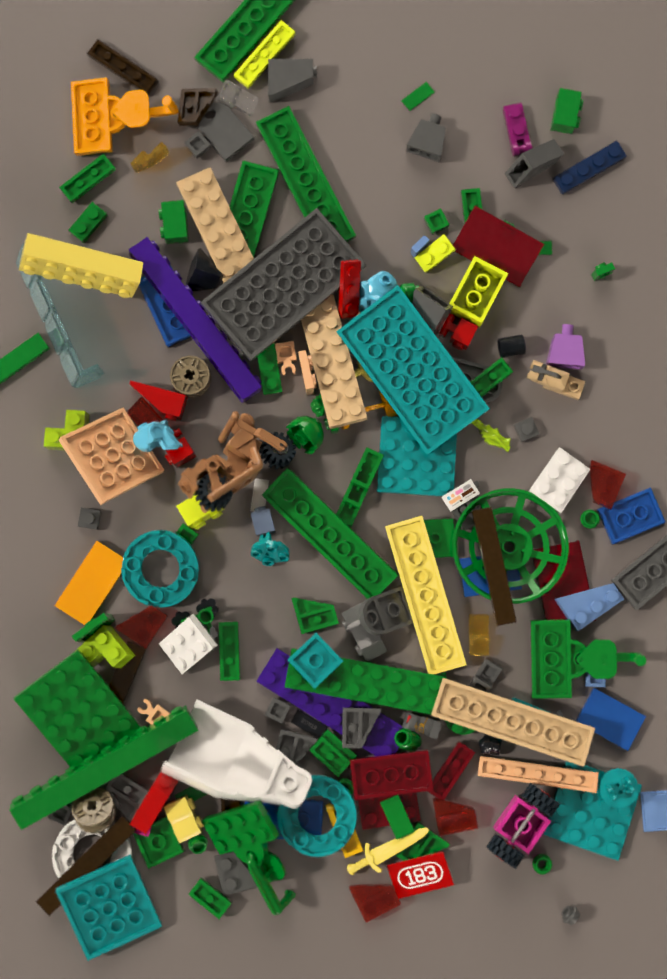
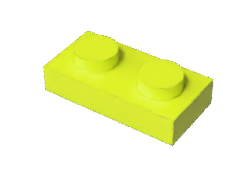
[414,234,456,273]

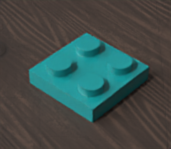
[288,633,343,689]

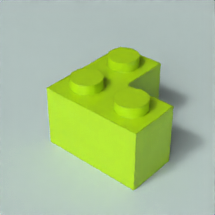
[44,410,90,450]
[75,625,135,669]

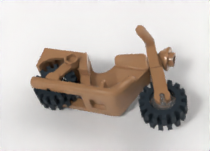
[178,411,297,513]

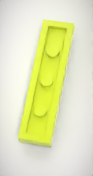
[234,20,296,89]

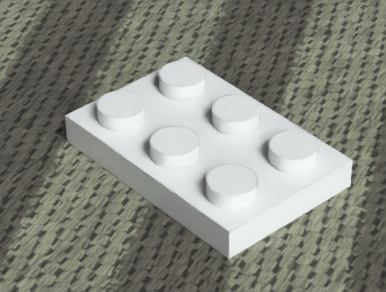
[528,447,590,515]
[159,614,217,674]

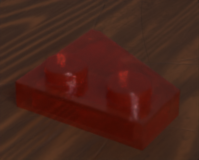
[589,460,626,510]

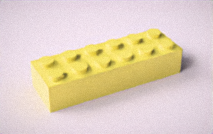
[19,233,143,298]

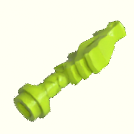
[470,418,511,452]

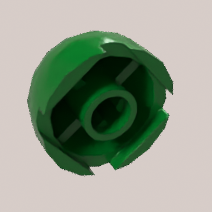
[286,416,324,454]

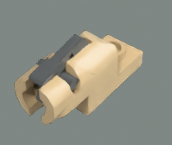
[527,360,585,400]

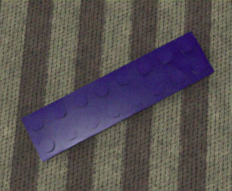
[256,648,405,756]

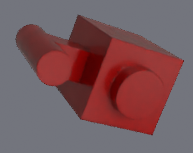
[439,314,478,350]
[165,428,197,468]

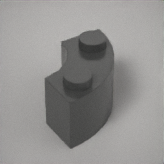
[342,603,387,662]

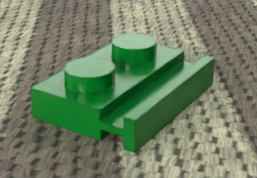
[309,729,357,777]

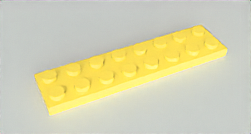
[385,516,466,675]

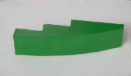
[336,447,384,527]

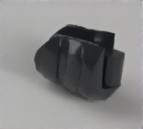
[478,734,502,755]

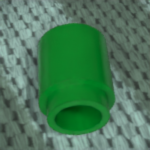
[395,729,421,752]

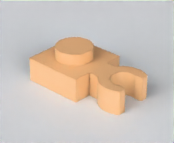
[275,341,297,376]
[137,699,171,724]

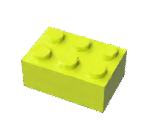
[449,256,508,328]

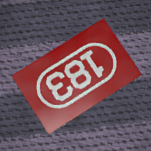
[386,851,454,899]

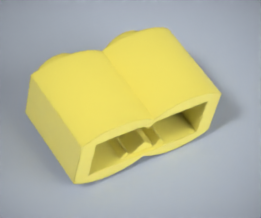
[164,795,204,843]

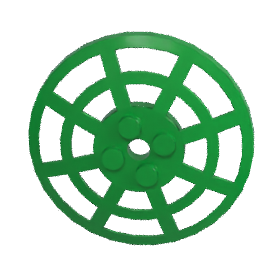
[452,488,569,604]

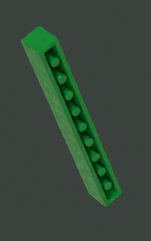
[9,705,198,830]

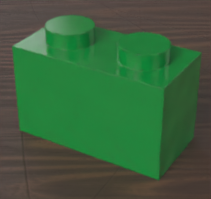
[550,88,584,134]
[158,200,189,244]

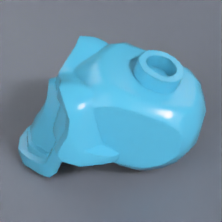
[359,271,398,312]
[133,419,183,452]

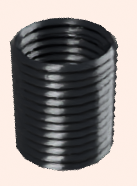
[497,334,526,358]

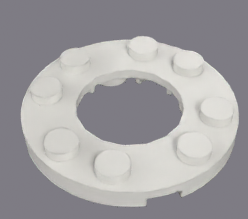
[52,819,132,878]

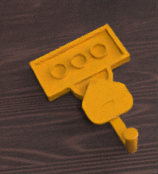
[71,77,179,156]

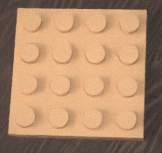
[59,407,164,505]

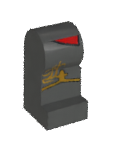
[402,712,442,739]

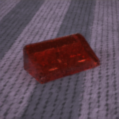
[127,397,163,426]

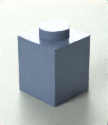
[251,506,276,537]

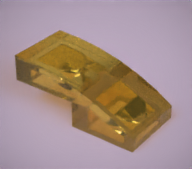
[130,142,169,172]
[469,614,489,656]

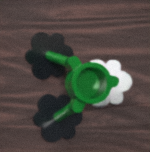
[171,598,219,641]

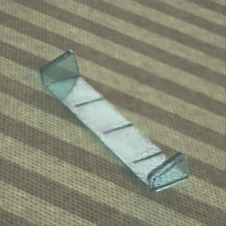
[16,243,104,388]

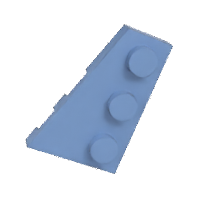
[554,583,624,631]

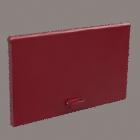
[453,206,544,287]
[533,540,596,625]

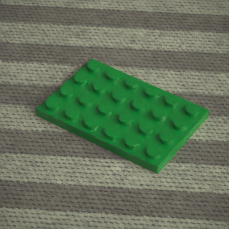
[14,649,141,767]

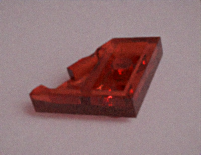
[115,605,168,649]
[432,798,478,836]
[349,885,401,923]

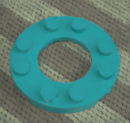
[121,530,199,608]
[277,775,357,857]

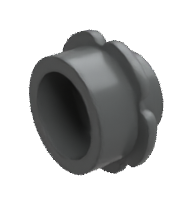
[562,906,580,925]

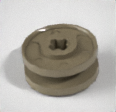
[170,355,211,398]
[72,787,116,833]

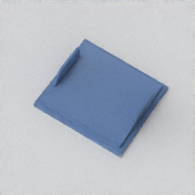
[640,790,667,832]

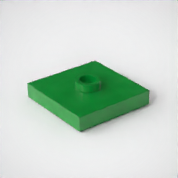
[424,519,454,558]
[72,613,115,643]
[133,816,185,869]

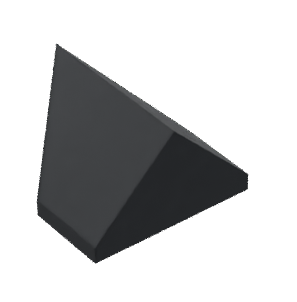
[185,248,224,291]

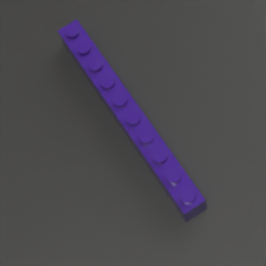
[129,237,262,404]

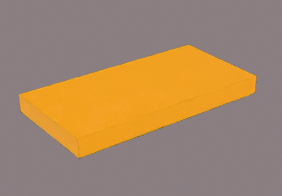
[54,541,123,625]

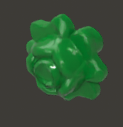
[310,394,325,417]

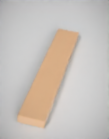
[478,756,599,793]

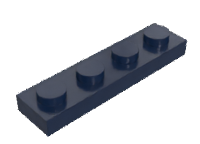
[553,140,627,195]

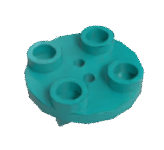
[251,532,290,566]
[599,768,639,809]

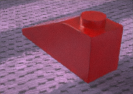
[129,380,188,421]
[129,772,179,835]

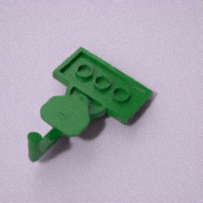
[530,619,647,699]
[201,800,296,915]

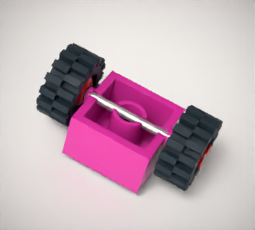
[486,783,560,869]

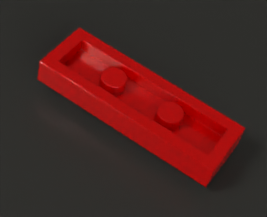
[338,259,361,319]

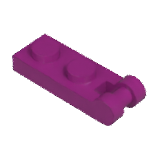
[503,103,532,156]

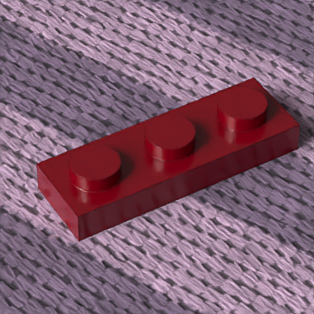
[428,741,475,802]

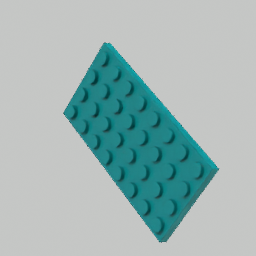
[336,285,490,455]

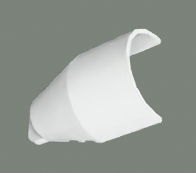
[161,700,312,808]

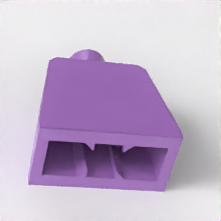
[546,324,585,370]

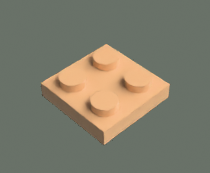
[298,350,317,396]

